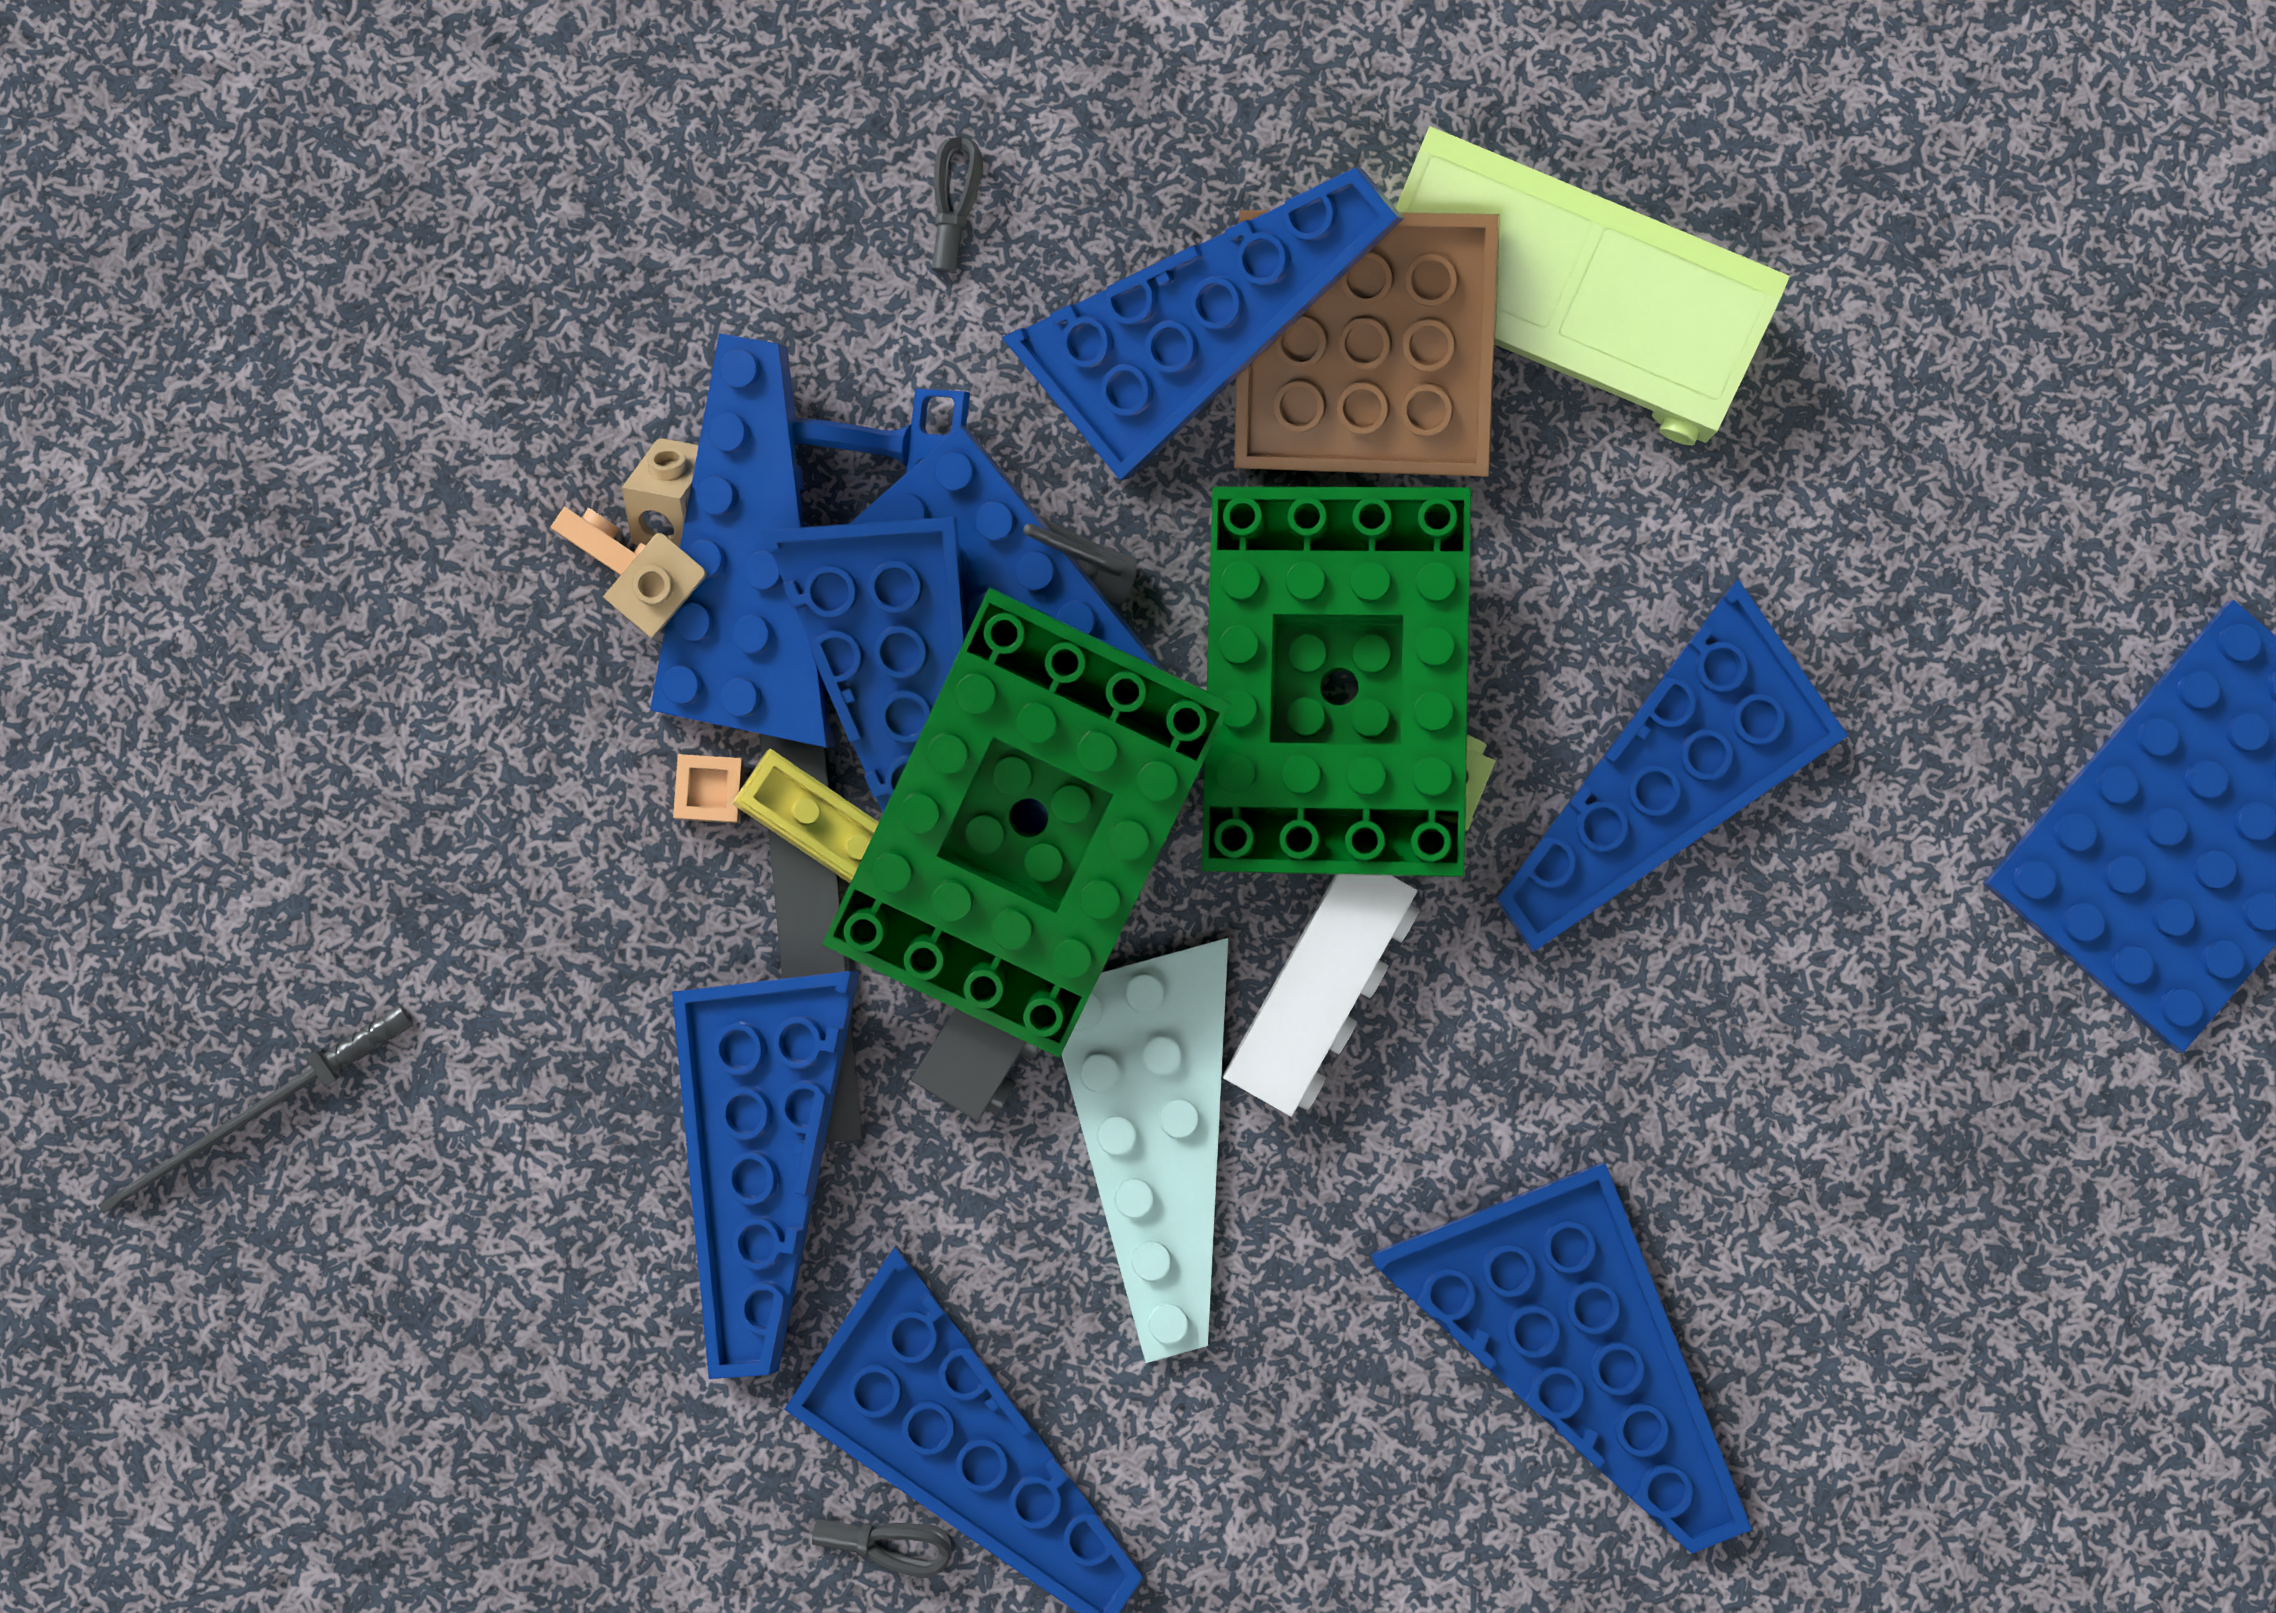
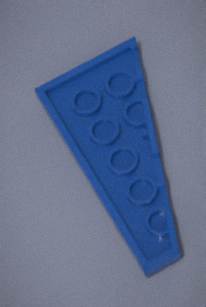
[1001,167,1404,480]
[650,333,835,748]
[672,971,860,1379]
[784,1245,1143,1613]

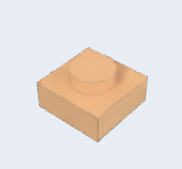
[673,754,745,824]

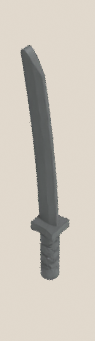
[98,1004,414,1214]

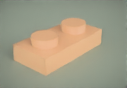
[550,506,646,575]

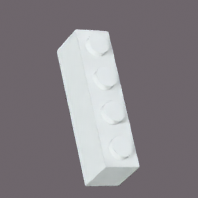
[1222,875,1420,1117]

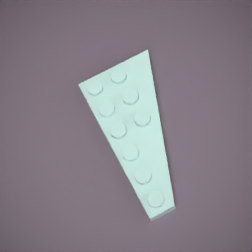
[1061,938,1228,1363]

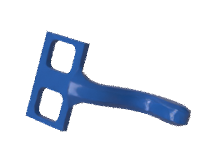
[793,389,970,473]

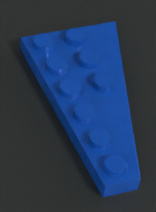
[759,516,966,813]
[1495,579,1848,952]

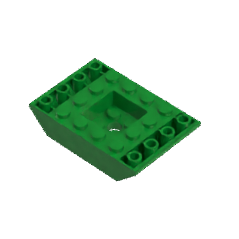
[1202,487,1471,877]
[822,587,1232,1058]

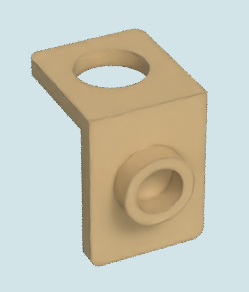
[622,439,698,548]
[603,533,707,642]

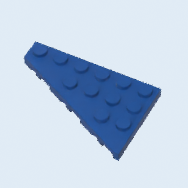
[1370,1162,1752,1554]

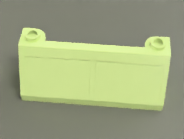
[1396,126,1790,445]

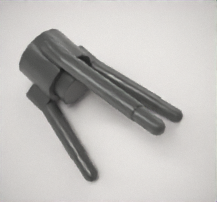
[1023,515,1137,606]

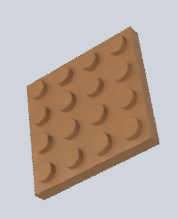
[1234,210,1500,477]

